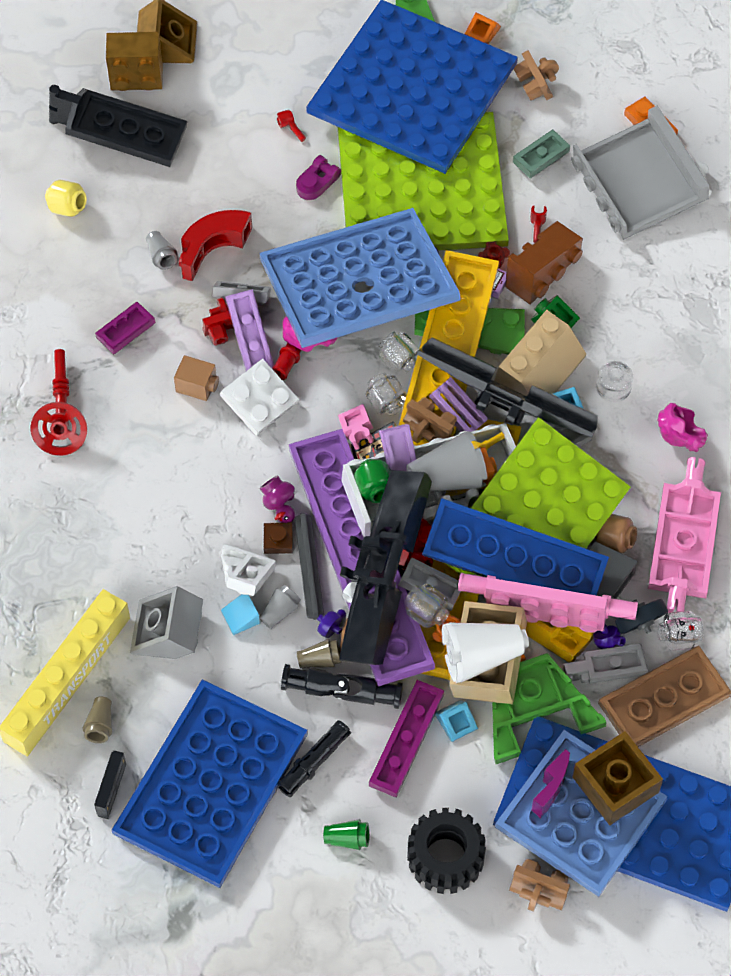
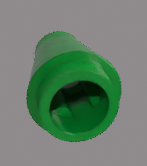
[323,819,370,850]

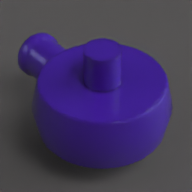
[317,609,346,638]
[593,624,626,649]

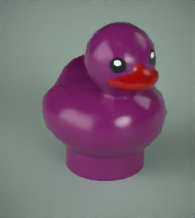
[259,475,295,523]

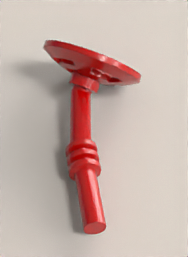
[30,349,87,456]

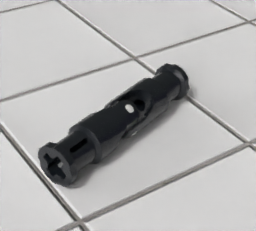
[281,664,403,709]

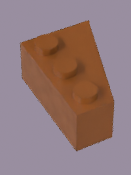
[505,221,583,305]

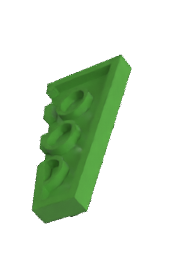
[414,308,525,355]

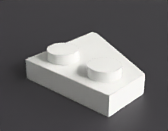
[221,544,276,596]

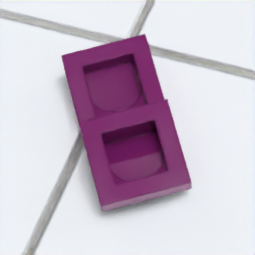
[531,749,570,818]

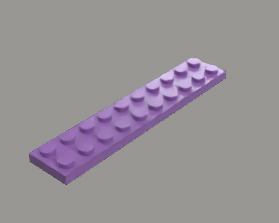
[289,429,435,686]

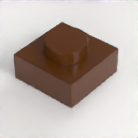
[263,523,293,554]

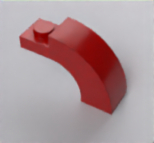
[179,210,252,281]

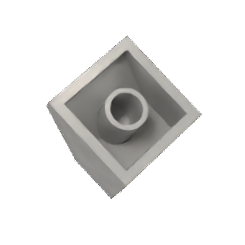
[130,586,203,659]

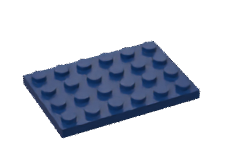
[112,679,308,888]

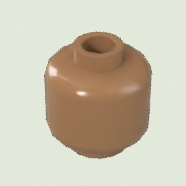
[594,514,637,553]

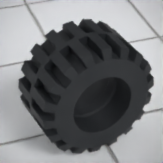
[407,807,486,894]

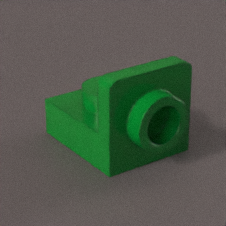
[531,295,580,328]

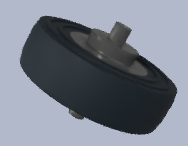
[615,599,668,634]

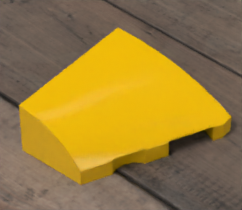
[526,620,595,663]

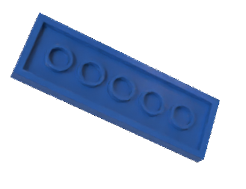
[422,498,609,596]

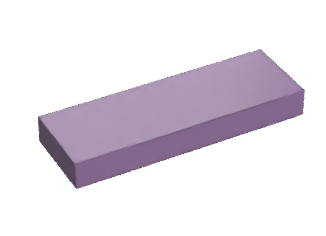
[225,289,274,371]

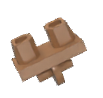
[514,50,559,101]
[403,397,457,443]
[509,859,570,912]

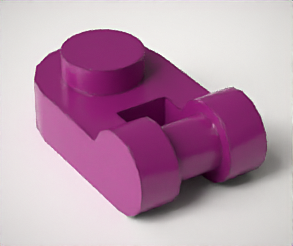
[296,155,341,200]

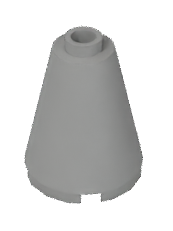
[406,432,487,492]

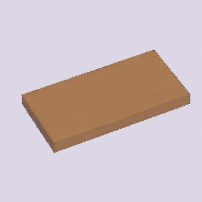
[598,645,731,747]

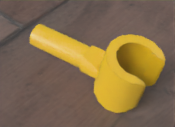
[472,432,505,451]

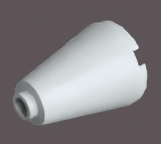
[442,622,529,683]

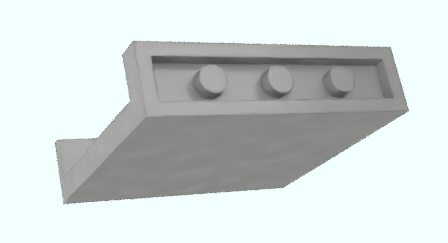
[571,105,709,240]

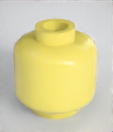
[45,180,87,217]

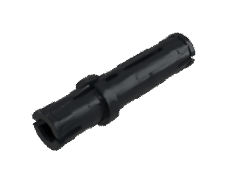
[277,720,351,797]

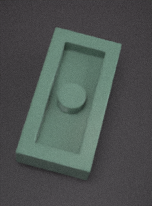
[513,129,570,179]

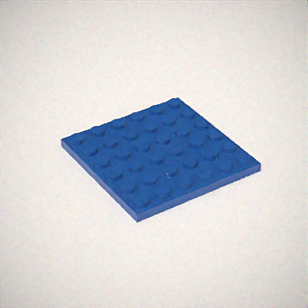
[306,0,518,174]

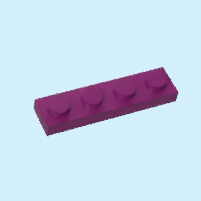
[369,680,444,798]

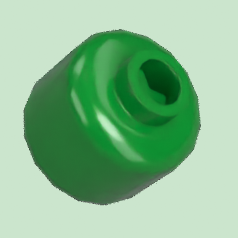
[354,459,391,503]

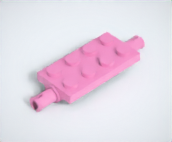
[648,457,721,617]
[458,573,638,633]

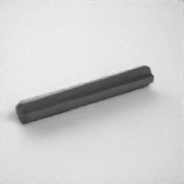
[295,513,324,620]

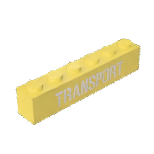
[0,589,130,757]

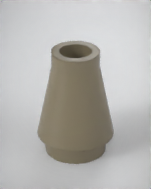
[297,639,342,669]
[82,696,112,743]

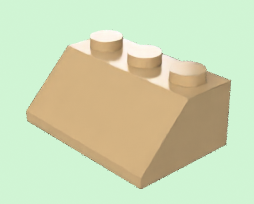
[494,310,586,396]

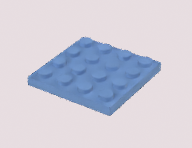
[495,730,668,897]

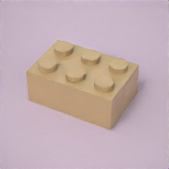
[449,601,527,704]

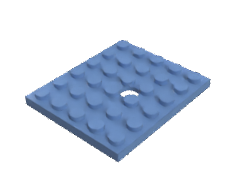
[260,208,460,348]

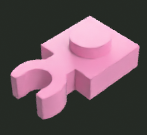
[338,404,374,450]

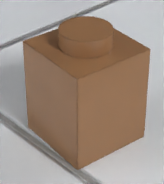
[174,355,219,401]

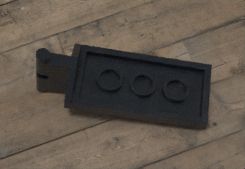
[49,85,187,167]

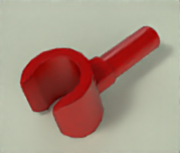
[277,110,306,142]
[530,205,547,243]

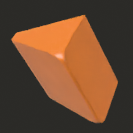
[465,12,501,44]

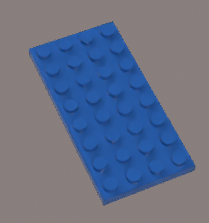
[493,717,731,912]

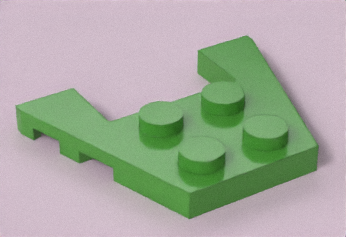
[492,653,606,764]

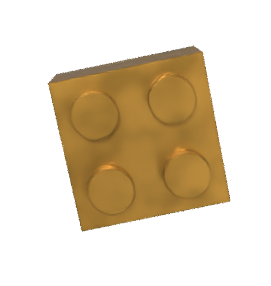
[106,32,163,91]
[573,731,663,826]

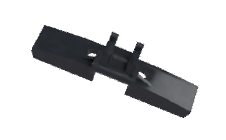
[417,337,598,437]
[339,470,432,665]

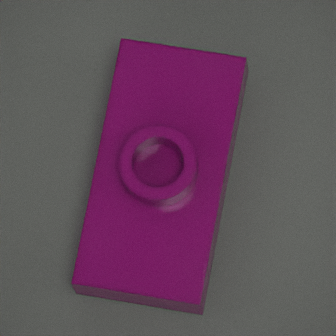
[95,302,156,355]

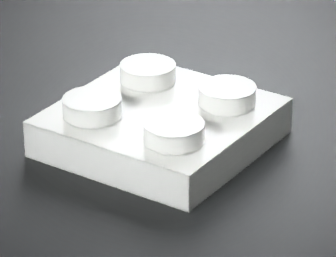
[220,358,299,436]

